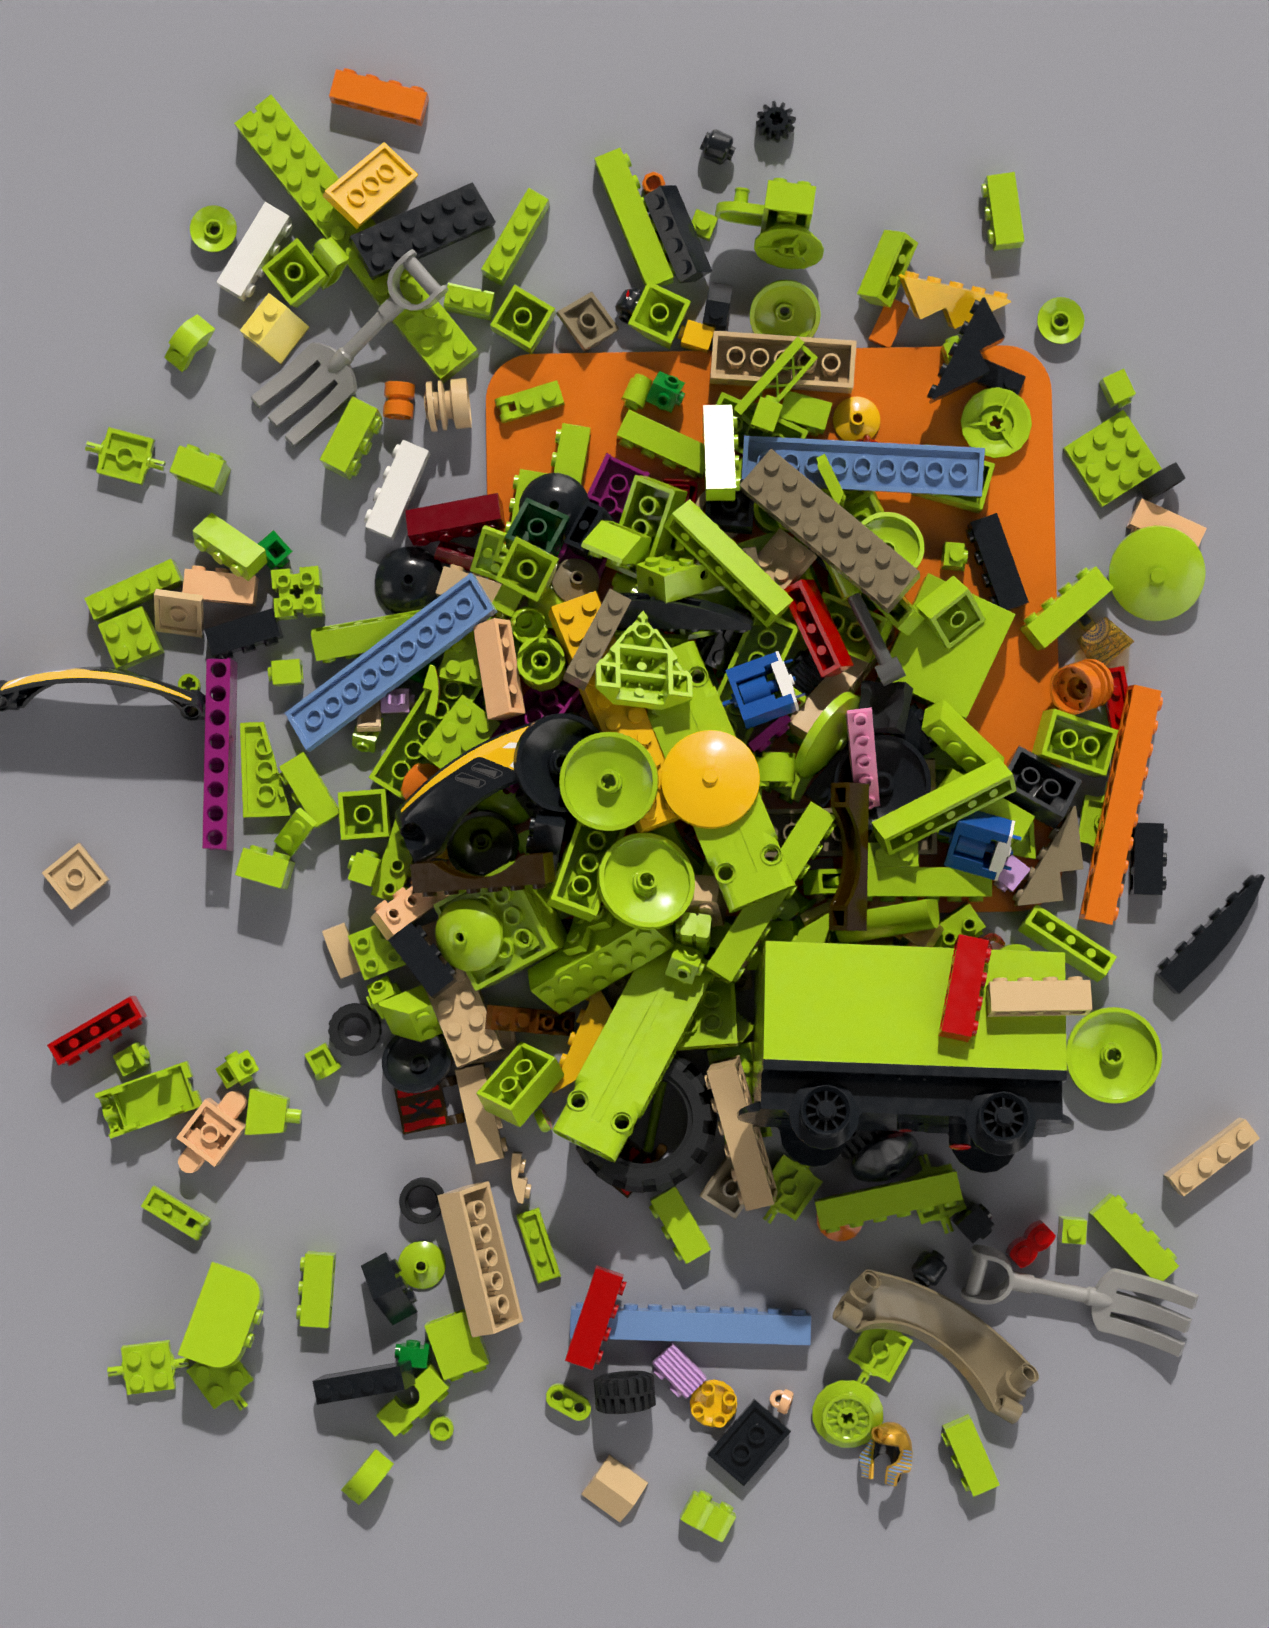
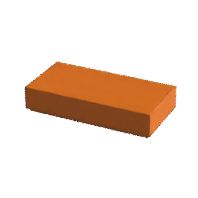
[868,299,910,348]

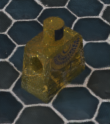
[1076,613,1134,666]

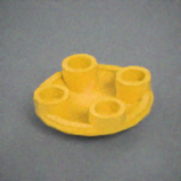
[690,1379,737,1428]

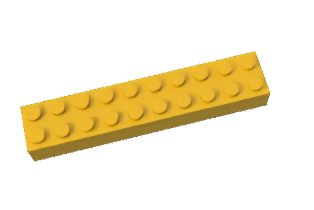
[548,591,681,833]

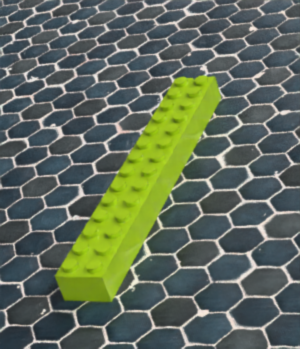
[234,94,479,384]

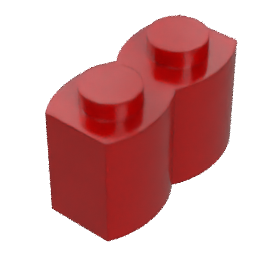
[1005,1220,1056,1268]

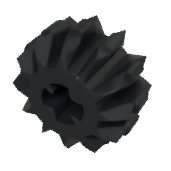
[756,101,796,143]

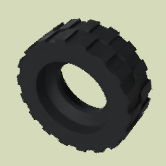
[328,1003,382,1056]

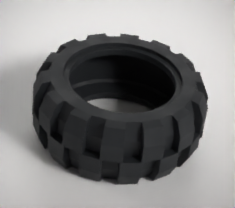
[573,1053,717,1193]

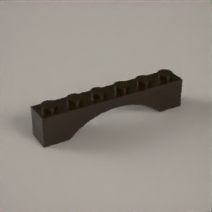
[829,782,869,931]
[410,852,556,897]

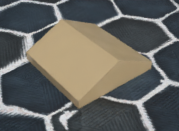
[581,1454,648,1522]

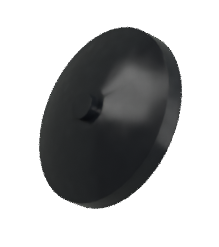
[513,713,600,812]
[834,735,931,831]

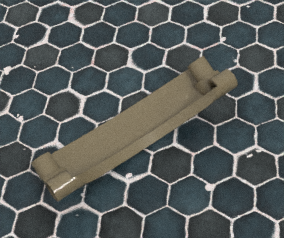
[832,1269,1039,1424]

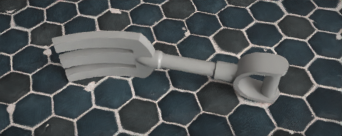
[251,249,448,448]
[960,1245,1199,1357]

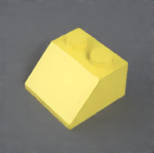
[240,293,310,364]

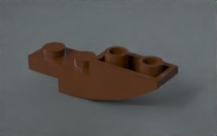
[485,1005,575,1036]

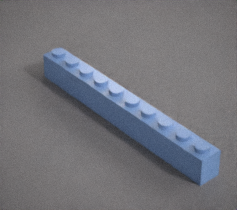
[570,1302,811,1345]

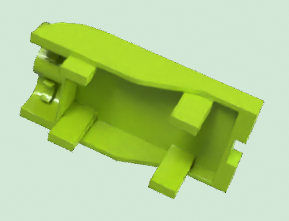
[95,1061,203,1139]

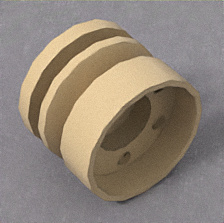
[424,378,472,432]

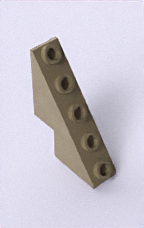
[1012,806,1084,906]

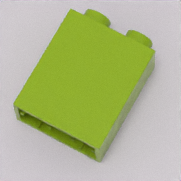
[875,573,1016,719]

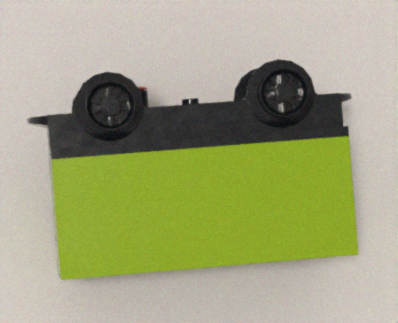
[737,941,1074,1173]

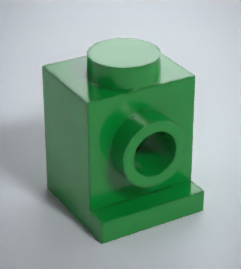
[258,530,293,570]
[395,1340,431,1369]

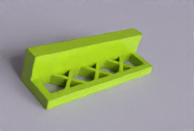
[733,336,818,430]

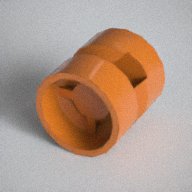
[383,381,415,420]

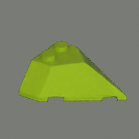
[595,611,693,710]

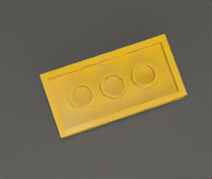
[322,142,418,229]

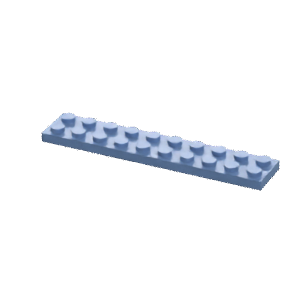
[742,436,985,497]
[285,573,497,752]

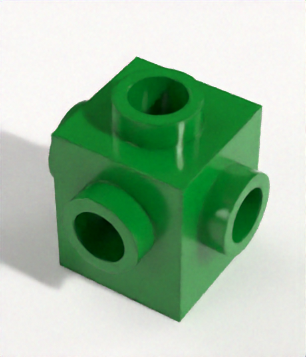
[646,371,686,413]

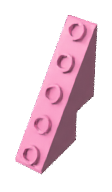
[845,707,880,809]

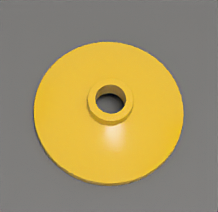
[833,397,880,442]

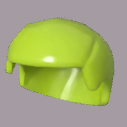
[510,606,548,644]

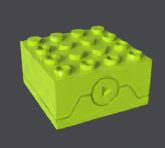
[433,861,568,991]

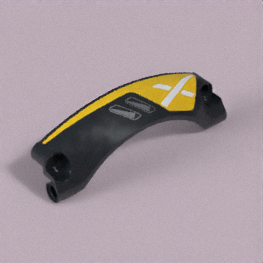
[0,667,206,721]
[395,711,581,863]

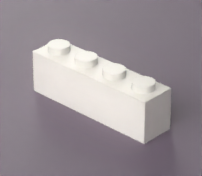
[217,202,293,302]
[364,440,431,541]

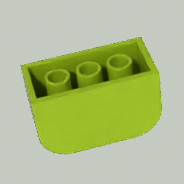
[177,1262,264,1368]

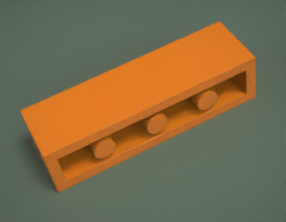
[329,68,429,126]

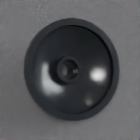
[519,473,590,544]
[375,546,443,614]
[447,810,519,876]
[382,1034,453,1093]
[851,1132,918,1183]

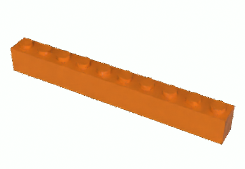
[1079,684,1163,925]

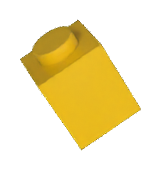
[678,320,715,353]

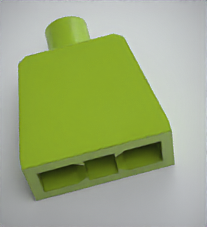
[244,1088,302,1135]

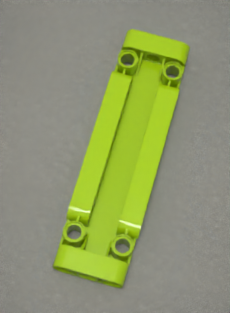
[646,641,796,913]
[552,922,732,1162]

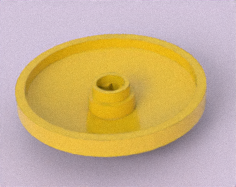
[661,730,760,829]

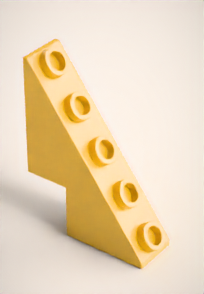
[898,271,1011,329]
[552,990,613,1093]

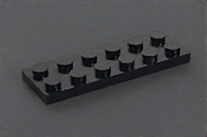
[349,182,496,280]

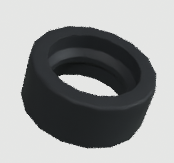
[1137,462,1185,501]
[399,1177,444,1224]

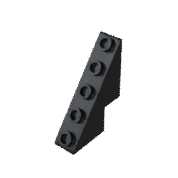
[927,297,1005,404]

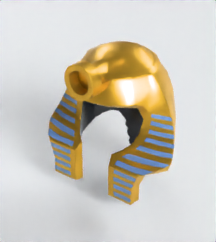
[859,1422,913,1486]

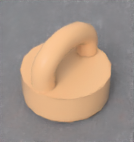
[769,1389,794,1414]

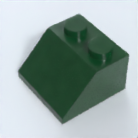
[505,497,570,556]

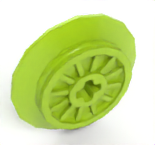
[754,223,824,270]
[961,387,1032,458]
[812,1380,883,1448]

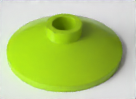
[190,205,237,252]
[1037,297,1085,344]
[398,1241,446,1289]

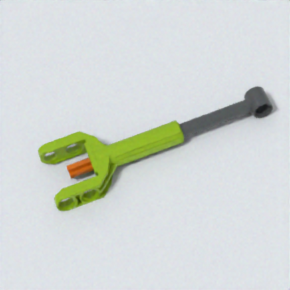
[777,454,906,686]

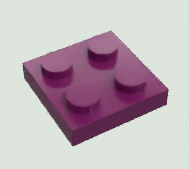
[747,715,791,754]

